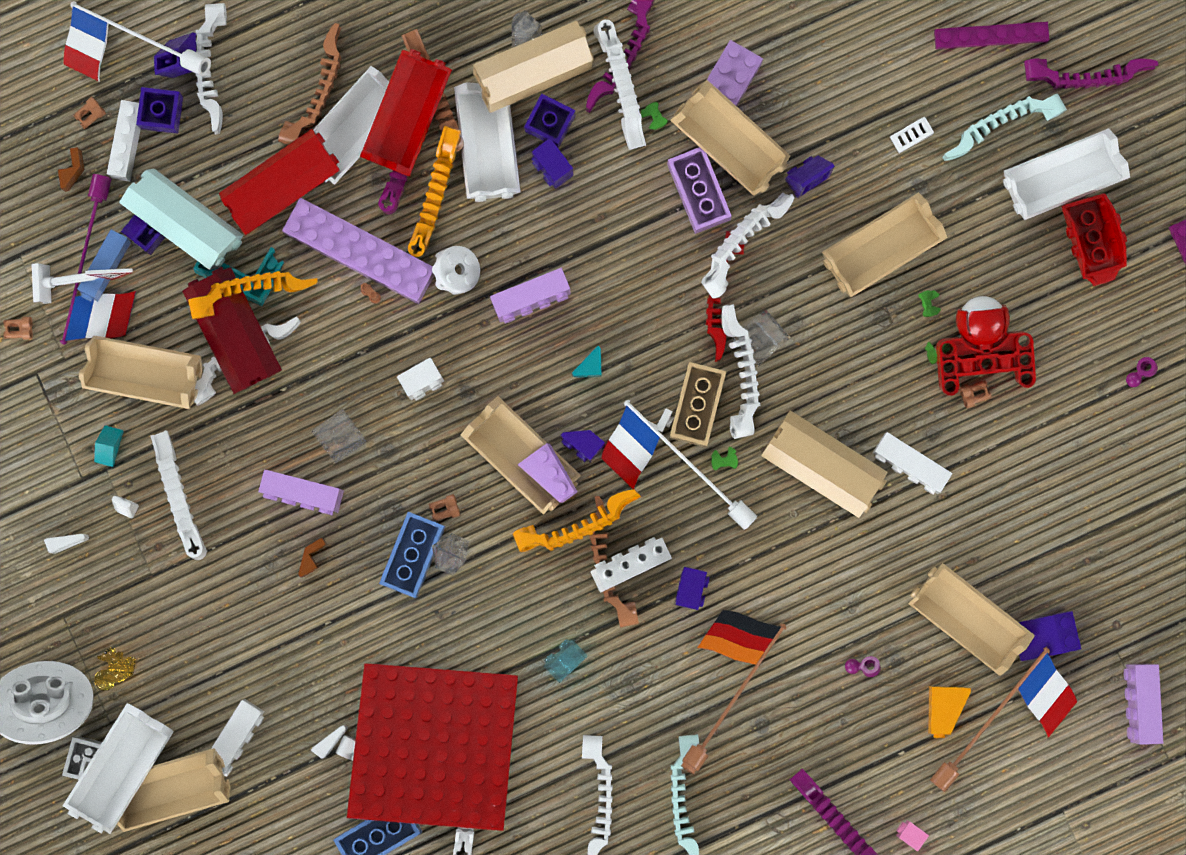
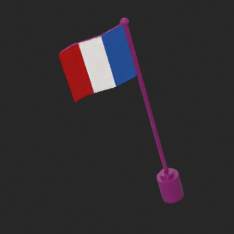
[60,174,136,345]

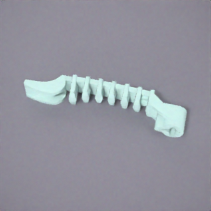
[942,93,1067,161]
[671,734,699,855]

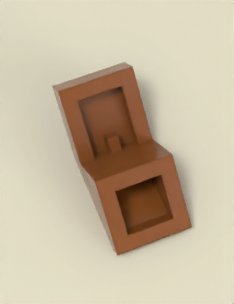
[58,147,85,192]
[298,538,328,578]

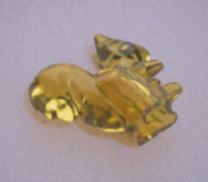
[94,648,136,691]

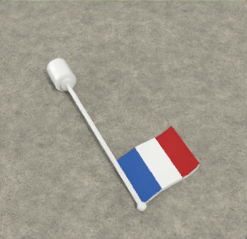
[63,1,211,82]
[601,400,757,530]

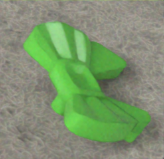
[641,102,668,130]
[918,290,941,317]
[925,342,951,364]
[711,447,738,471]

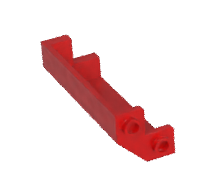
[360,49,452,177]
[219,129,340,235]

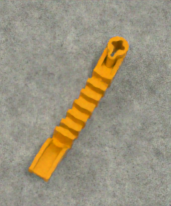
[408,126,461,257]
[188,271,318,319]
[513,489,641,552]

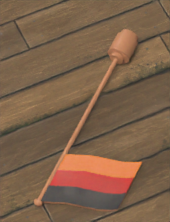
[681,610,786,775]

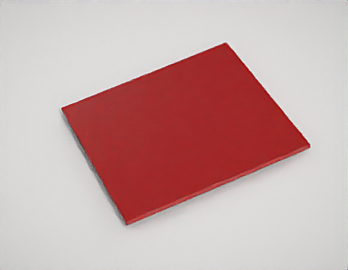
[347,663,518,831]

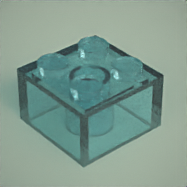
[544,639,588,683]

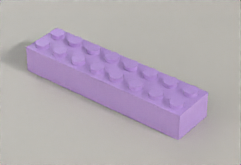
[282,198,434,304]

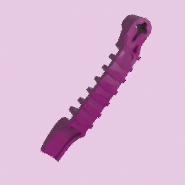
[586,0,655,113]
[1024,58,1159,90]
[378,171,408,215]
[789,768,878,855]

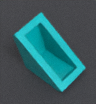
[572,346,602,378]
[94,425,124,467]

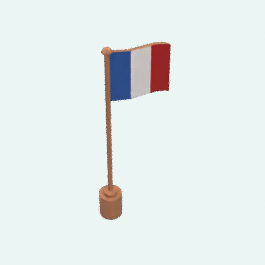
[930,647,1077,792]

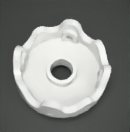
[432,246,480,295]

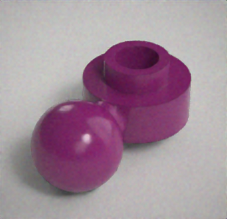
[1126,357,1158,387]
[845,656,881,677]

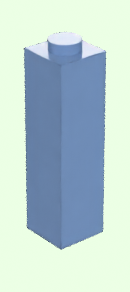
[77,230,131,302]

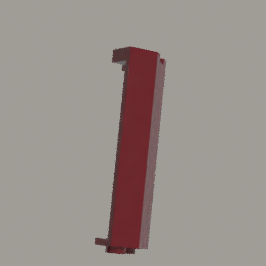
[182,267,282,394]

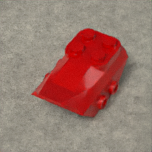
[1061,193,1127,286]

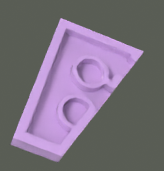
[518,443,577,503]

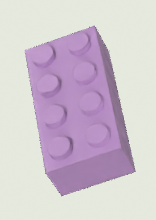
[707,40,763,106]
[667,147,732,234]
[490,268,571,324]
[258,469,344,515]
[1124,664,1163,745]

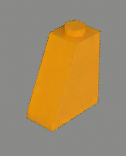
[928,686,971,738]

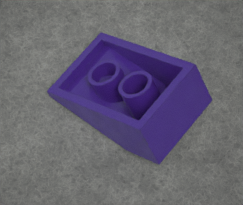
[785,155,835,198]
[1018,611,1081,661]

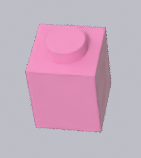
[896,820,929,851]

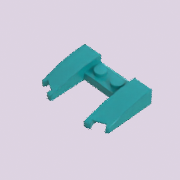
[193,229,284,307]

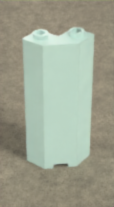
[119,169,244,270]

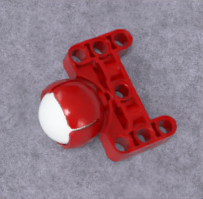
[936,296,1036,396]

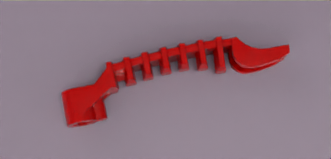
[705,231,744,362]

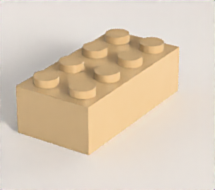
[669,362,726,447]

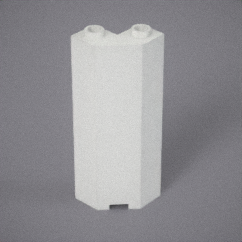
[313,66,389,185]
[454,82,520,202]
[1003,128,1130,220]
[63,703,174,834]

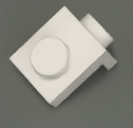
[649,408,674,434]

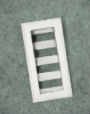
[890,117,934,153]
[112,496,139,518]
[44,534,89,554]
[311,725,348,759]

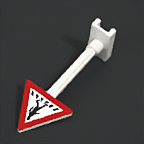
[32,263,133,304]

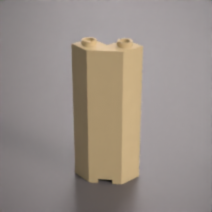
[473,20,594,113]
[670,80,790,196]
[822,192,948,297]
[79,336,203,409]
[461,396,581,515]
[761,410,887,518]
[908,563,1035,676]
[116,748,230,832]

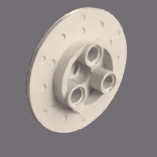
[0,661,93,744]

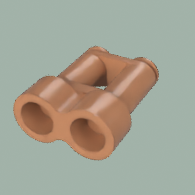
[73,96,106,129]
[361,283,381,304]
[3,317,33,340]
[959,380,992,409]
[429,494,460,522]

